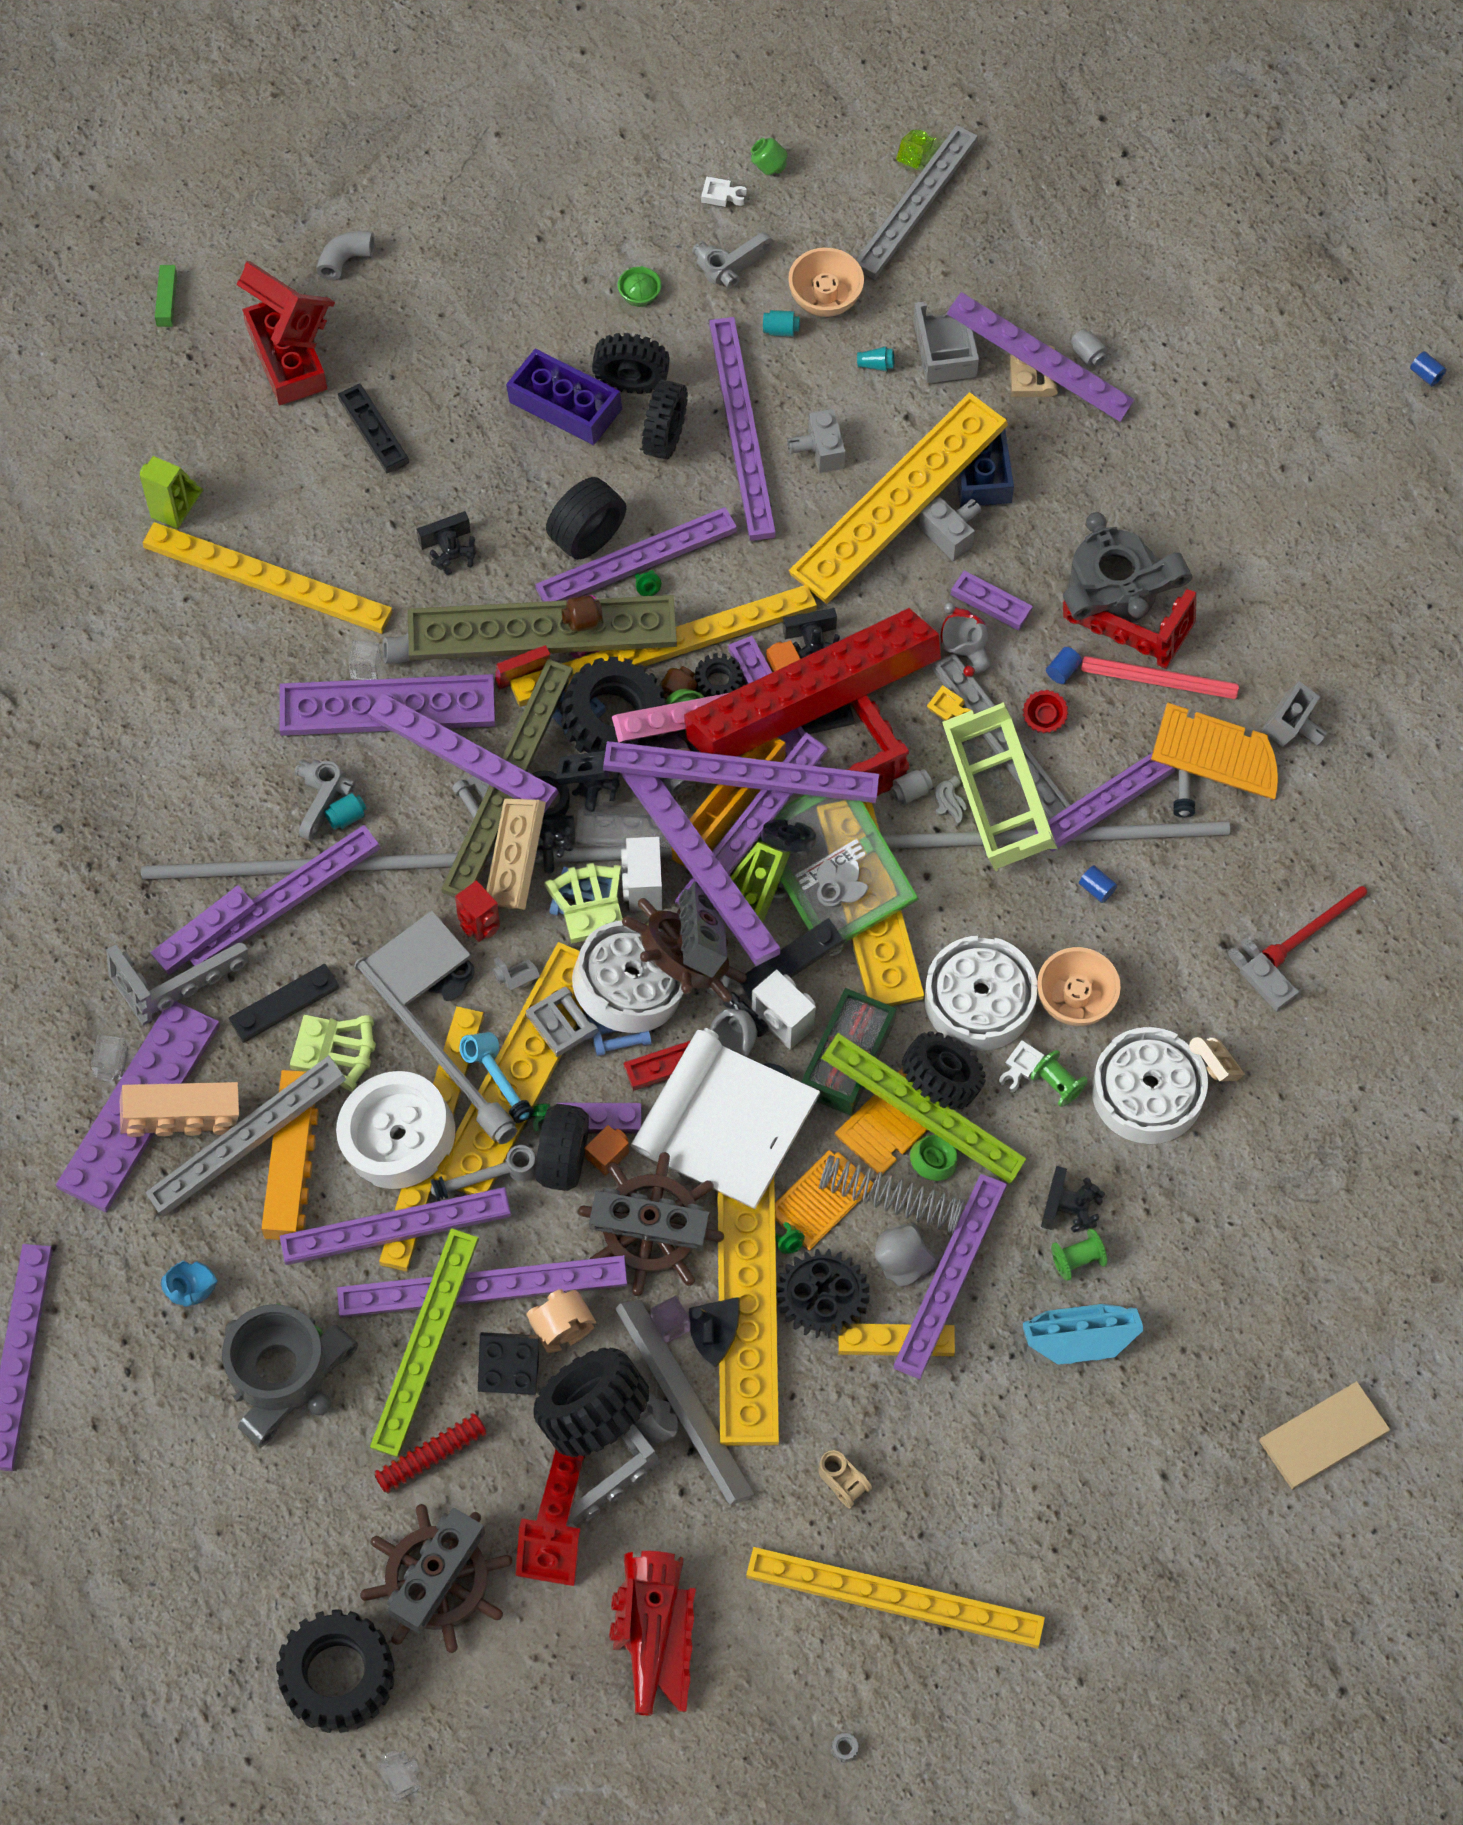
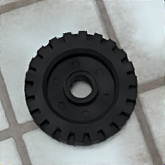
[592,333,670,394]
[642,380,688,459]
[902,1031,986,1110]

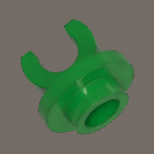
[635,570,662,596]
[532,1103,550,1131]
[775,1222,805,1254]

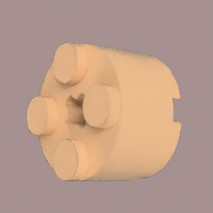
[526,1289,596,1353]

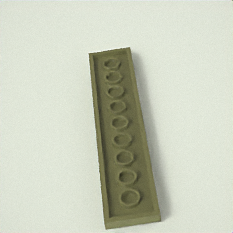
[408,595,677,661]

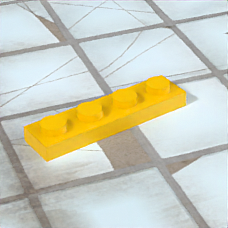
[838,1324,955,1356]

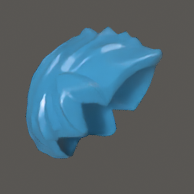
[161,1260,218,1307]

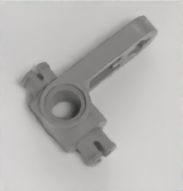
[692,232,774,289]
[295,759,356,841]

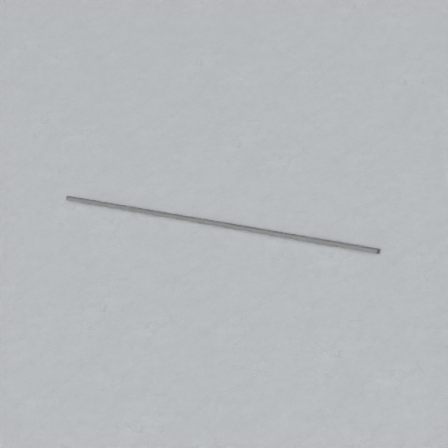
[141,821,1230,880]

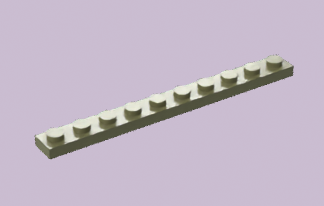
[441,659,573,898]

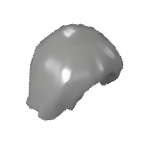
[710,1009,757,1058]

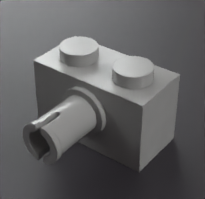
[787,409,845,473]
[919,497,981,561]
[1261,681,1327,747]

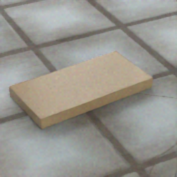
[486,799,546,910]
[1259,1381,1390,1490]

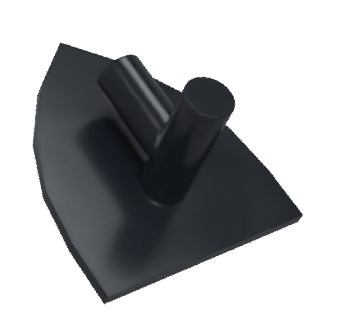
[689,1297,740,1367]

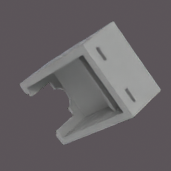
[913,297,979,383]

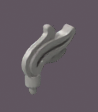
[935,775,966,826]

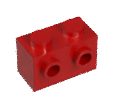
[455,880,500,942]

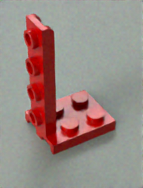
[237,261,335,348]
[1063,589,1196,669]
[846,694,909,796]
[516,1449,585,1586]

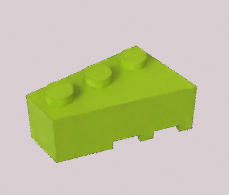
[139,456,204,529]

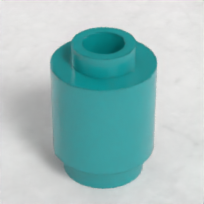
[763,310,800,337]
[324,793,367,830]

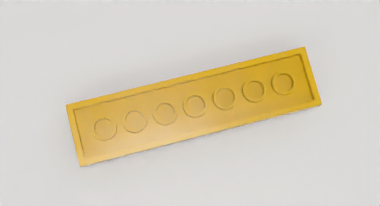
[817,801,924,1006]

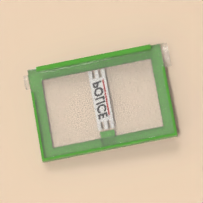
[758,795,919,956]

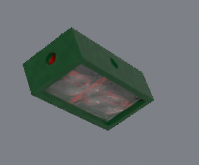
[801,988,897,1116]

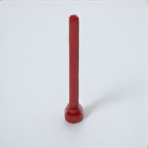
[1262,886,1367,968]

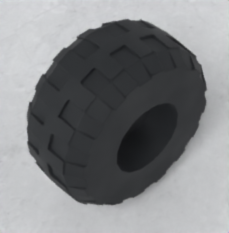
[535,1104,589,1191]

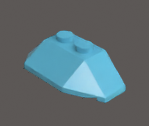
[1023,1304,1143,1365]

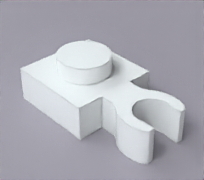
[701,177,747,207]
[999,1041,1045,1092]

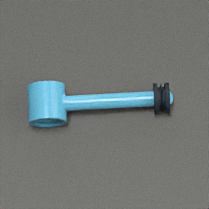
[459,1032,534,1123]

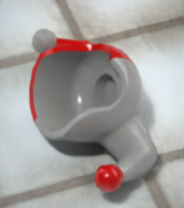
[940,602,990,677]

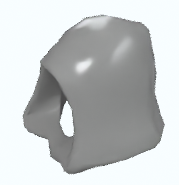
[875,1222,938,1286]

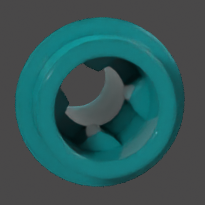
[857,346,895,372]

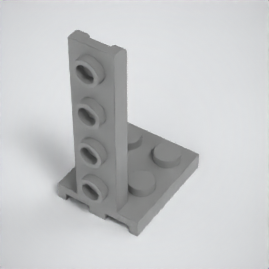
[106,943,248,1026]
[567,1423,661,1528]

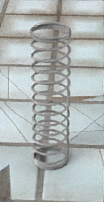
[819,1155,965,1234]

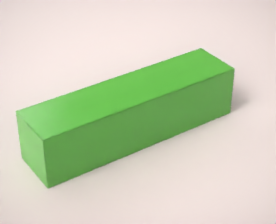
[155,265,177,327]

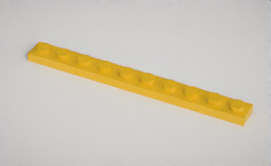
[142,522,393,634]
[379,1006,484,1272]
[746,1547,1045,1649]

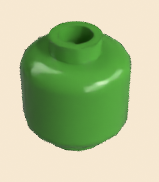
[751,138,787,175]

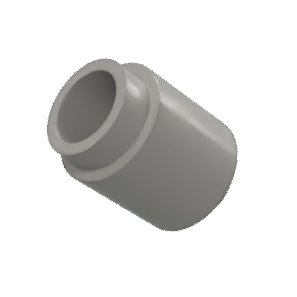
[1071,329,1108,367]
[891,769,933,805]

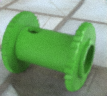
[1031,1050,1088,1107]
[1051,1228,1108,1281]

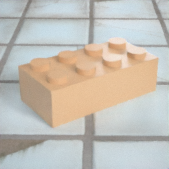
[119,1082,239,1137]

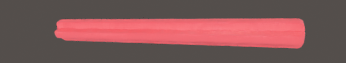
[1081,656,1239,699]

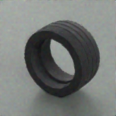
[546,477,627,560]

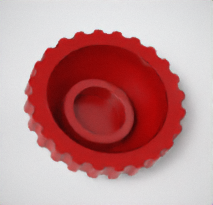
[1022,690,1069,734]

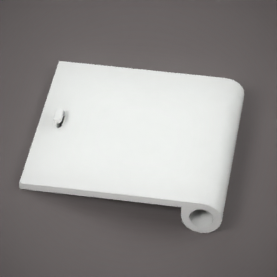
[631,1028,820,1209]

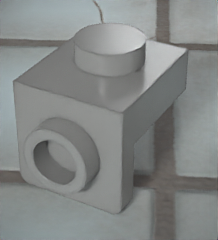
[493,957,540,990]

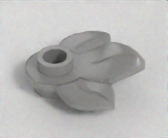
[817,860,868,907]

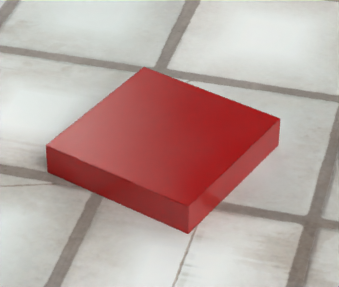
[495,645,550,690]

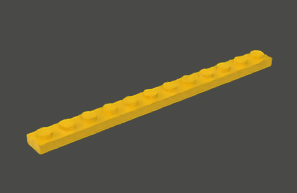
[510,585,817,707]

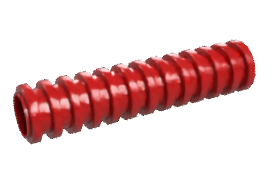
[375,1413,487,1494]

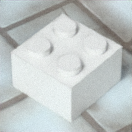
[621,837,662,911]
[752,969,816,1050]

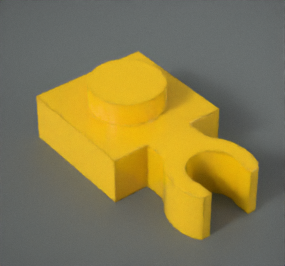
[927,685,974,721]

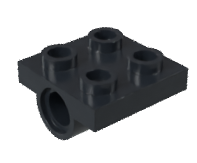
[477,1332,539,1395]

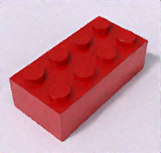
[242,302,327,406]

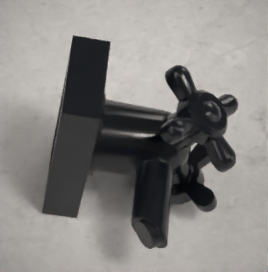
[416,511,477,576]
[783,608,840,659]
[556,751,620,812]
[535,815,575,873]
[1041,1166,1105,1233]

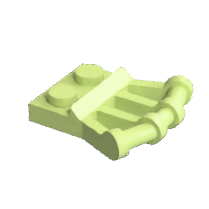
[544,863,622,944]
[290,1015,376,1092]

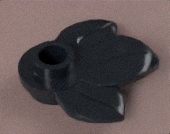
[427,960,475,1001]

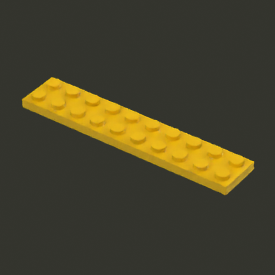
[789,392,1008,604]
[433,942,585,1195]
[717,1177,779,1446]

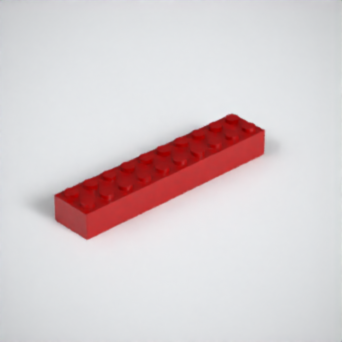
[684,608,941,757]

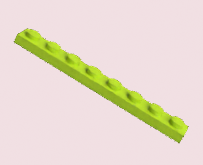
[821,1033,1026,1184]
[370,1228,479,1458]

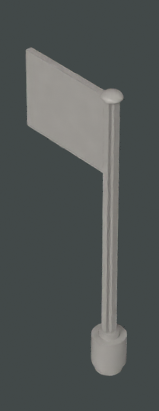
[354,911,517,1144]

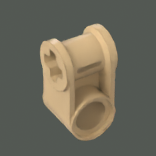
[818,1450,872,1508]

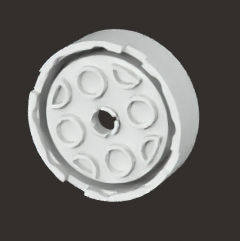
[572,921,683,1033]
[924,936,1037,1051]
[1092,1027,1208,1144]
[336,1071,455,1189]

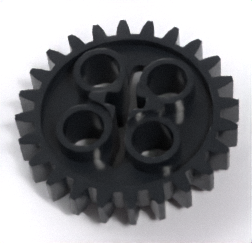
[776,1249,870,1338]

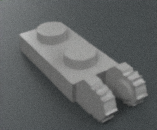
[1228,938,1299,1012]

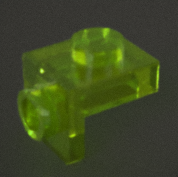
[896,129,935,169]

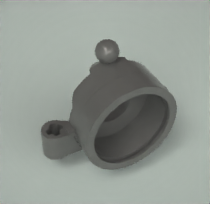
[1063,512,1193,623]
[222,1304,359,1448]

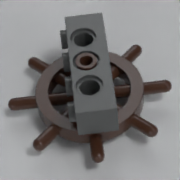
[622,881,747,1002]
[578,1152,724,1296]
[360,1504,513,1653]

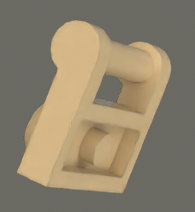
[1009,345,1058,397]
[1189,1037,1245,1081]

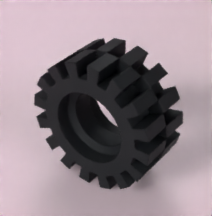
[695,653,743,698]

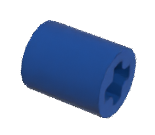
[1410,351,1447,387]
[1046,647,1082,684]
[1079,865,1117,903]

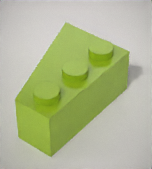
[730,842,791,923]

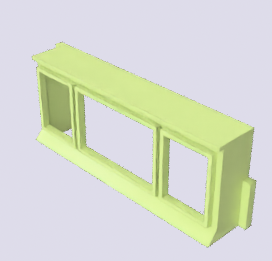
[942,702,1058,871]

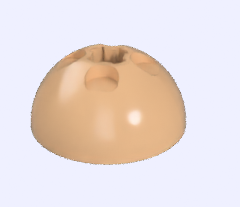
[788,248,864,317]
[1037,947,1121,1026]

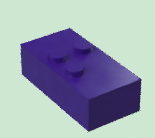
[506,348,622,445]

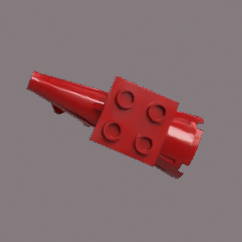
[609,1551,696,1716]

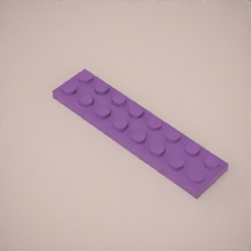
[280,674,495,736]
[56,1001,220,1213]

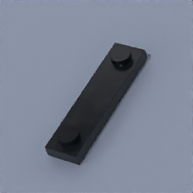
[338,383,409,474]
[740,918,845,1002]
[229,963,340,1043]

